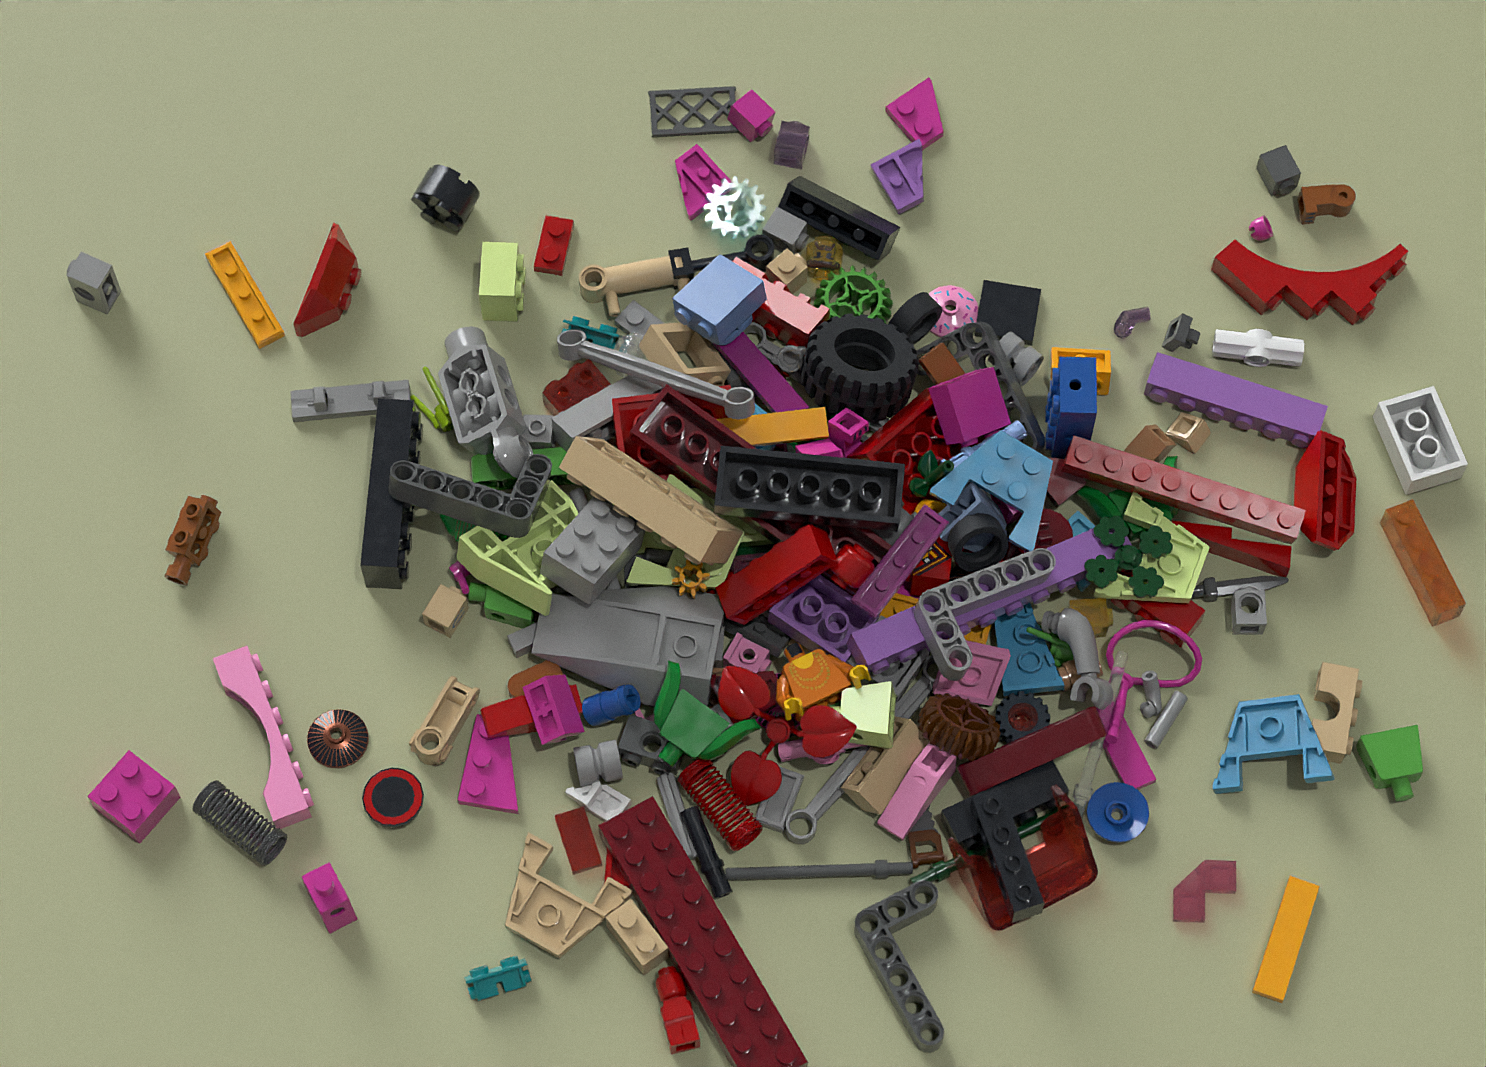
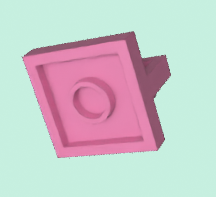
[932,641,1011,706]

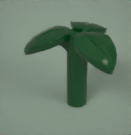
[910,450,954,497]

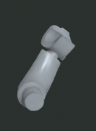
[1042,608,1114,710]

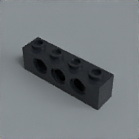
[970,788,1044,923]

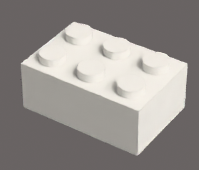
[1373,386,1468,495]

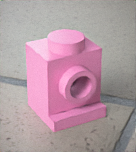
[723,632,772,673]

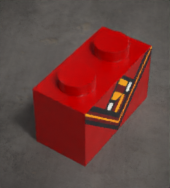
[906,536,952,596]

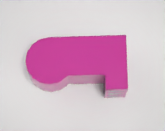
[828,408,869,458]

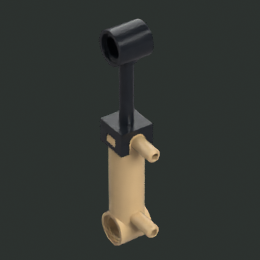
[579,235,774,317]

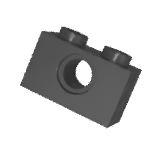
[618,714,684,776]

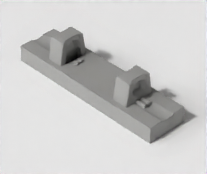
[291,380,411,422]

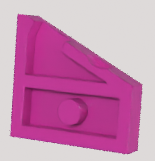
[675,144,734,221]

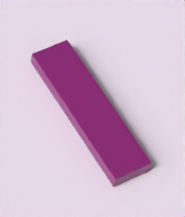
[713,332,809,413]
[851,504,949,620]

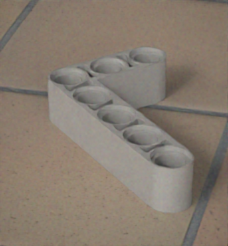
[914,548,1056,681]

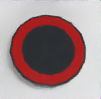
[362,768,424,828]

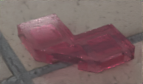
[1173,860,1236,923]

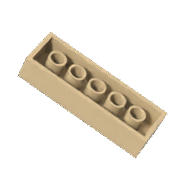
[559,436,743,565]

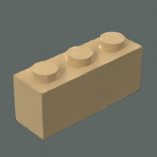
[841,716,930,815]

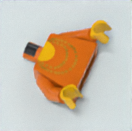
[776,642,871,721]

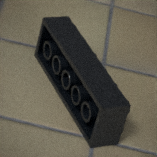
[360,398,423,589]
[714,446,905,532]

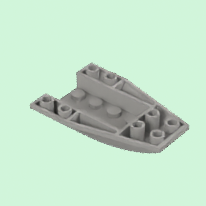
[532,586,725,707]

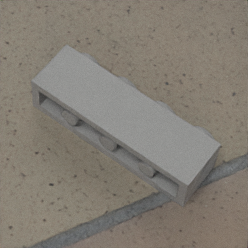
[551,375,664,452]

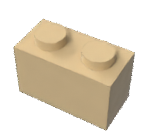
[605,899,669,975]

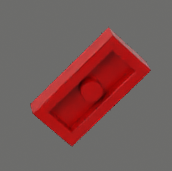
[534,215,574,276]

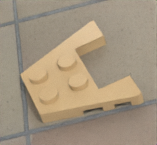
[505,833,633,959]

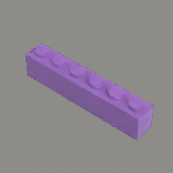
[1144,352,1328,448]

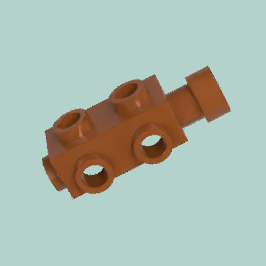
[164,495,221,586]

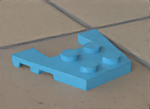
[929,430,1053,552]
[1213,694,1334,794]

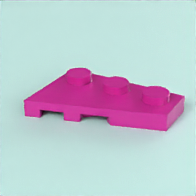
[458,714,519,814]

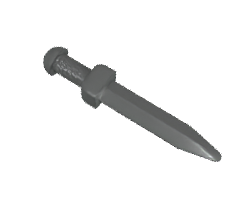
[1191,576,1289,602]

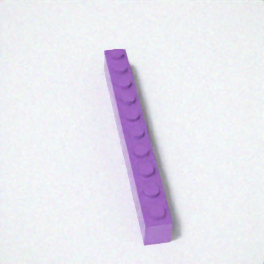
[846,528,1132,675]

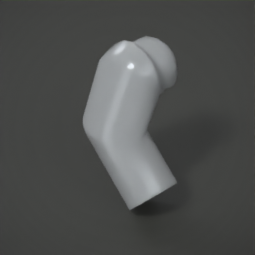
[1140,671,1162,718]

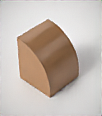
[1124,424,1177,463]

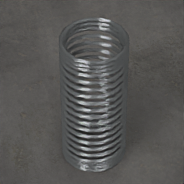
[192,780,288,866]

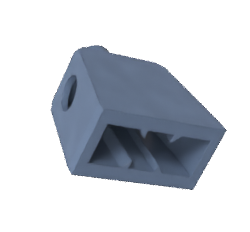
[939,482,1007,552]

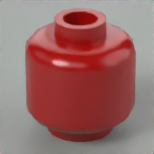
[830,543,875,589]

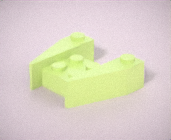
[457,480,579,616]

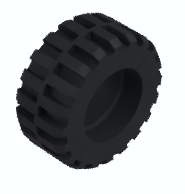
[801,314,919,422]

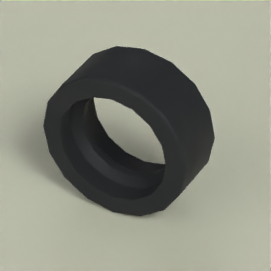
[888,292,942,345]
[947,513,1009,572]

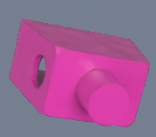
[302,862,358,934]

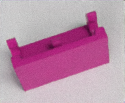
[522,675,585,745]

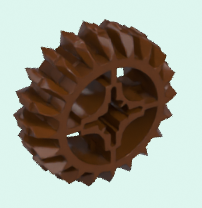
[918,693,1001,761]

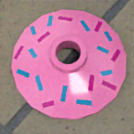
[929,285,979,337]

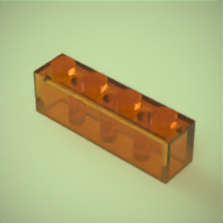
[1380,499,1466,627]

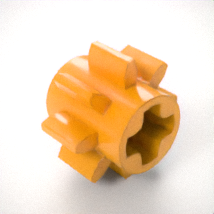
[672,559,710,599]

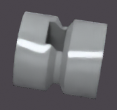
[988,331,1044,386]
[573,740,623,787]

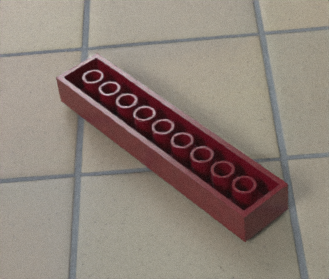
[630,384,892,596]
[598,796,808,1067]

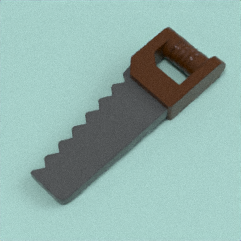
[908,805,944,869]

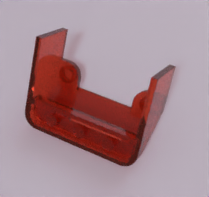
[947,785,1098,930]

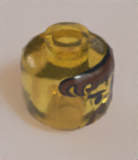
[805,236,844,281]

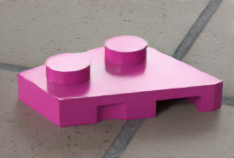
[885,77,943,151]

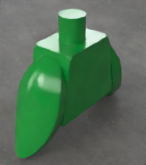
[1075,456,1179,541]
[653,660,761,767]

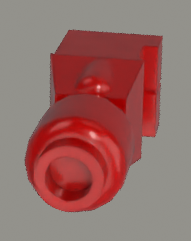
[655,966,701,1055]

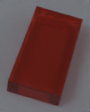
[554,806,603,875]

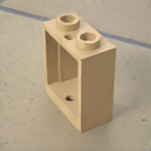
[639,323,731,386]

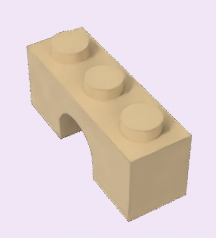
[1312,662,1362,764]

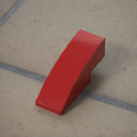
[480,684,583,738]

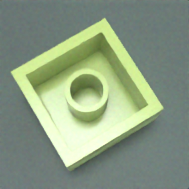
[479,242,526,322]

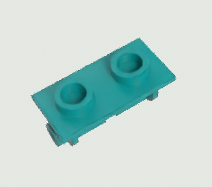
[561,316,624,351]
[464,956,532,1001]

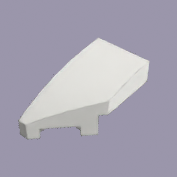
[565,781,632,822]

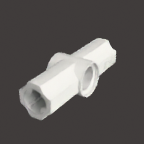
[1212,329,1304,367]

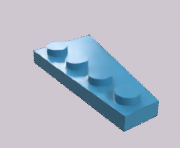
[994,603,1065,696]

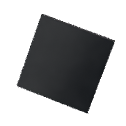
[974,280,1041,345]

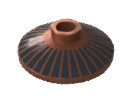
[307,709,369,768]

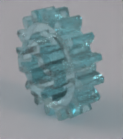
[703,176,767,240]

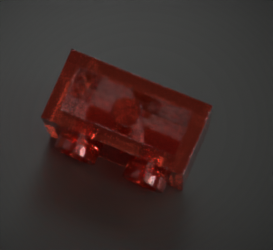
[542,359,611,416]

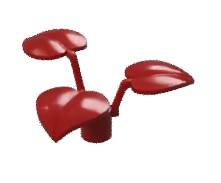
[718,666,857,806]

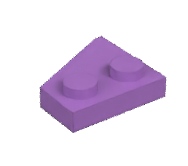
[871,139,924,215]

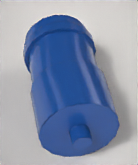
[582,684,641,726]

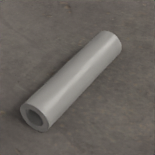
[1144,691,1188,749]

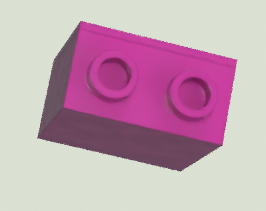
[929,367,1011,447]

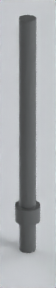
[726,859,913,880]

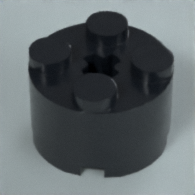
[411,164,480,231]

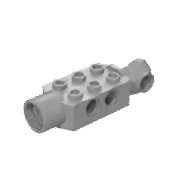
[438,327,533,479]

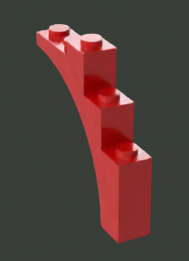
[1211,239,1409,325]

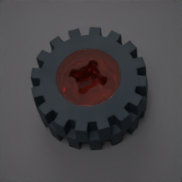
[995,691,1050,744]

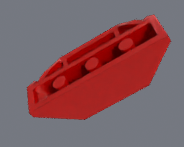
[293,223,361,337]
[1294,430,1357,551]

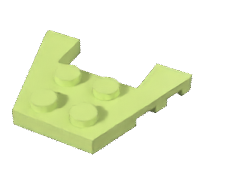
[626,474,744,590]
[1094,492,1210,603]

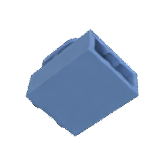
[672,254,767,345]

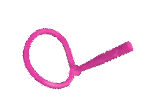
[1105,620,1203,744]

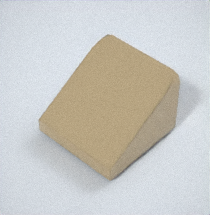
[1165,412,1211,453]

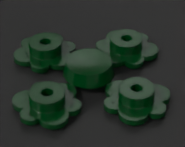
[1084,516,1173,598]

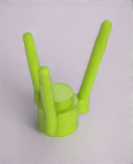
[410,366,454,432]

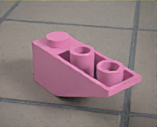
[877,743,957,841]

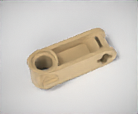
[409,676,480,765]

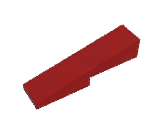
[1172,520,1292,578]

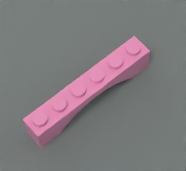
[213,646,314,829]

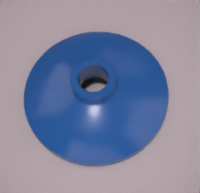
[1087,782,1149,843]

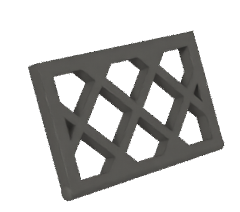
[648,86,738,138]

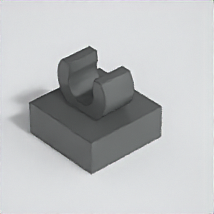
[1162,313,1201,352]

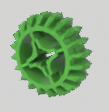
[814,265,893,323]

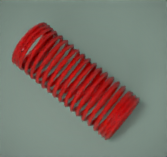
[677,759,763,851]

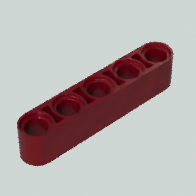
[957,706,1108,796]

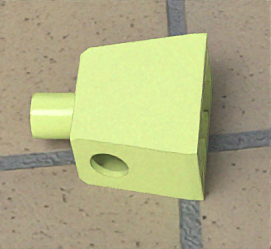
[829,681,896,748]

